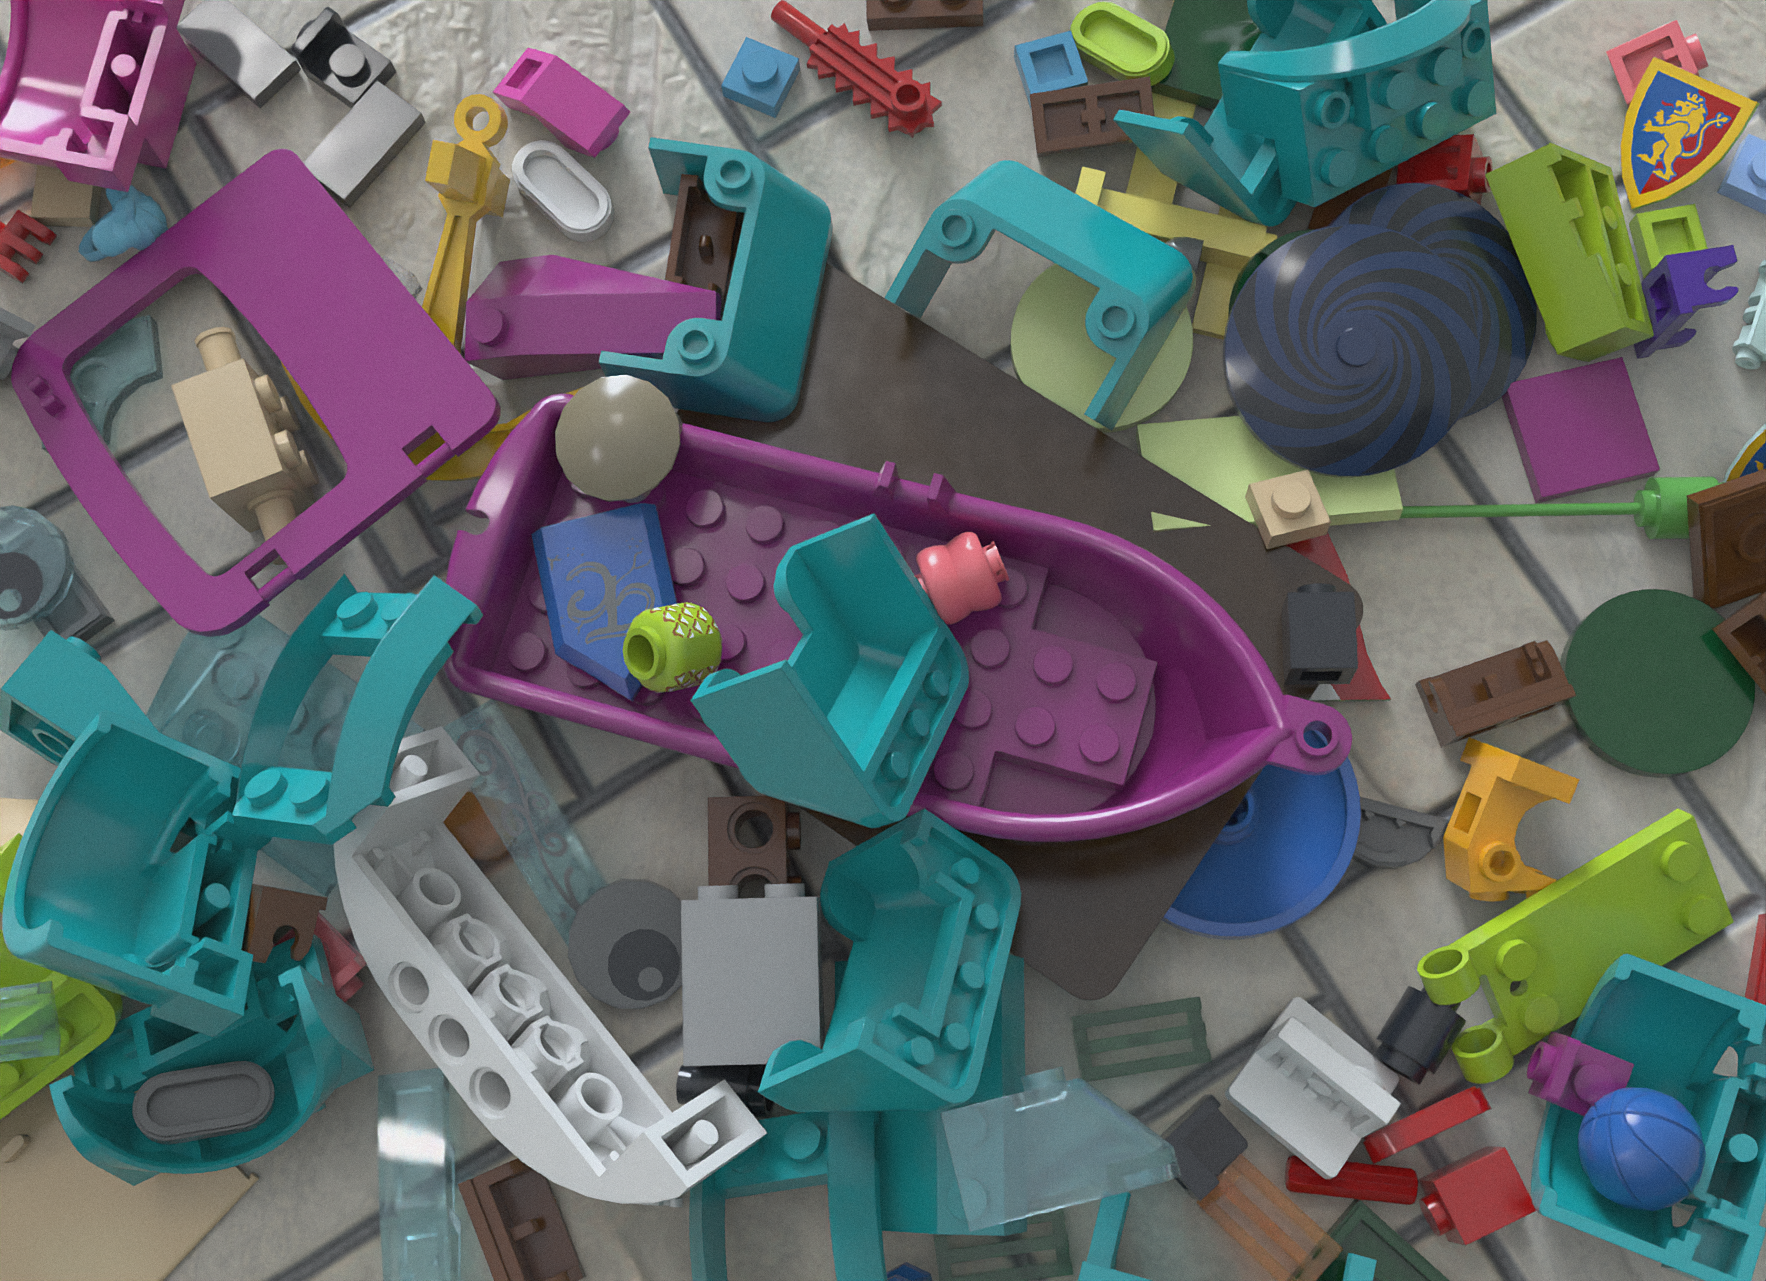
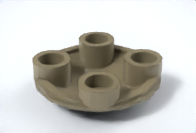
[555,375,683,503]

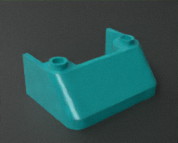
[1113,0,1387,227]
[599,137,833,422]
[884,160,1196,431]

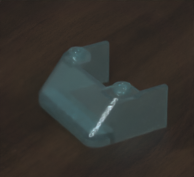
[940,1066,1182,1232]

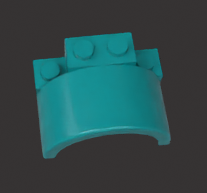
[2,710,273,1037]
[1531,954,1766,1281]

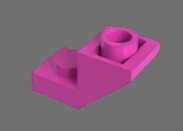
[493,47,631,158]

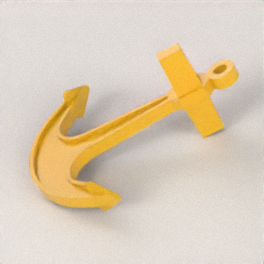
[281,94,583,481]

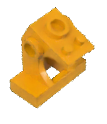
[1443,737,1580,902]

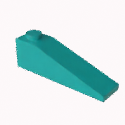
[0,630,198,838]

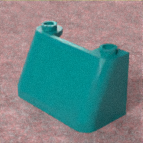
[758,808,1021,1112]

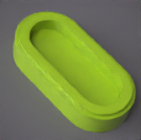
[1070,2,1175,86]

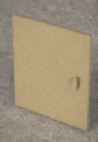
[0,1066,259,1281]

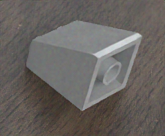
[681,884,825,1066]

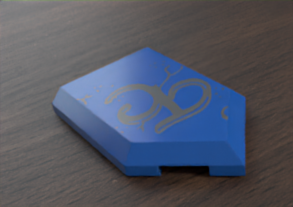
[531,503,677,702]

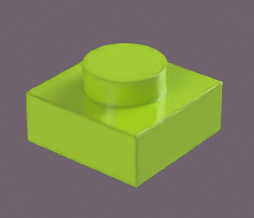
[1629,204,1708,278]

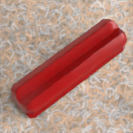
[1285,1155,1418,1205]

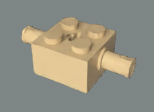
[171,327,320,565]

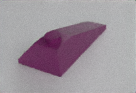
[465,255,721,380]

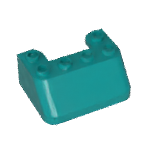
[690,513,969,828]

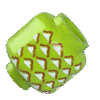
[623,602,723,693]

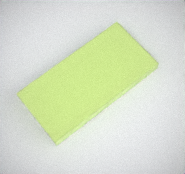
[1136,416,1403,532]

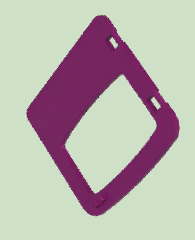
[11,148,501,637]

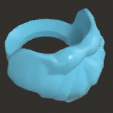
[78,184,168,262]

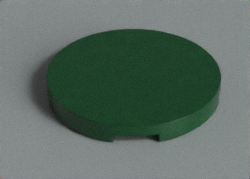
[1560,589,1755,778]

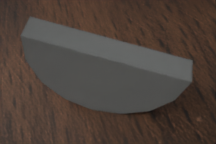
[1352,797,1450,869]

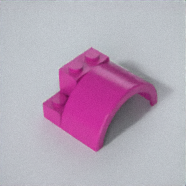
[0,0,197,192]

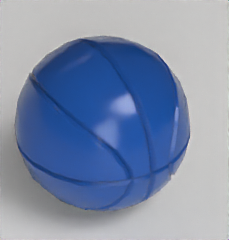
[1577,1088,1706,1211]

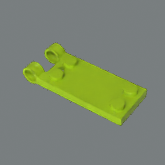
[1417,808,1734,1084]

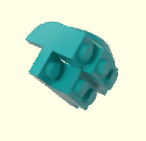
[49,934,375,1186]

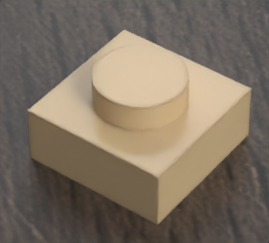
[1245,470,1331,549]

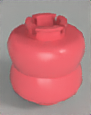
[915,532,1009,624]

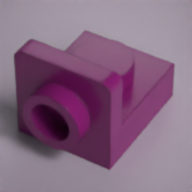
[1527,1032,1634,1116]

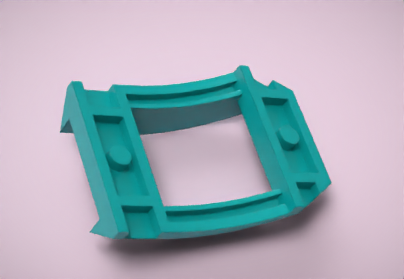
[232,573,483,845]
[689,1111,888,1281]

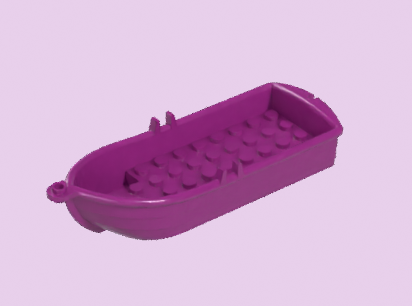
[443,393,1352,842]

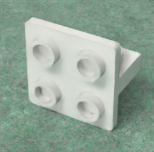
[1225,997,1401,1179]

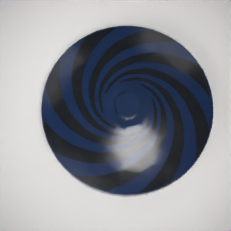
[1327,183,1537,421]
[1223,224,1480,478]

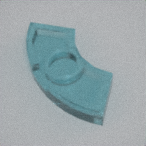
[42,315,163,453]

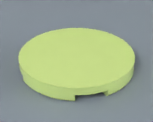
[1010,264,1193,433]

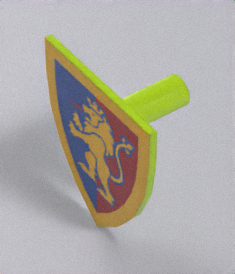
[1620,57,1760,210]

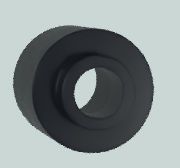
[1374,986,1466,1085]

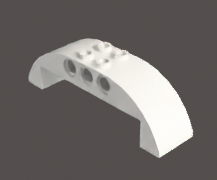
[333,726,767,1204]

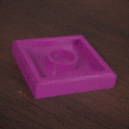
[1502,357,1660,503]

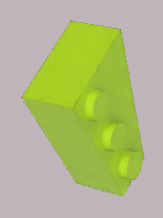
[1485,143,1654,362]

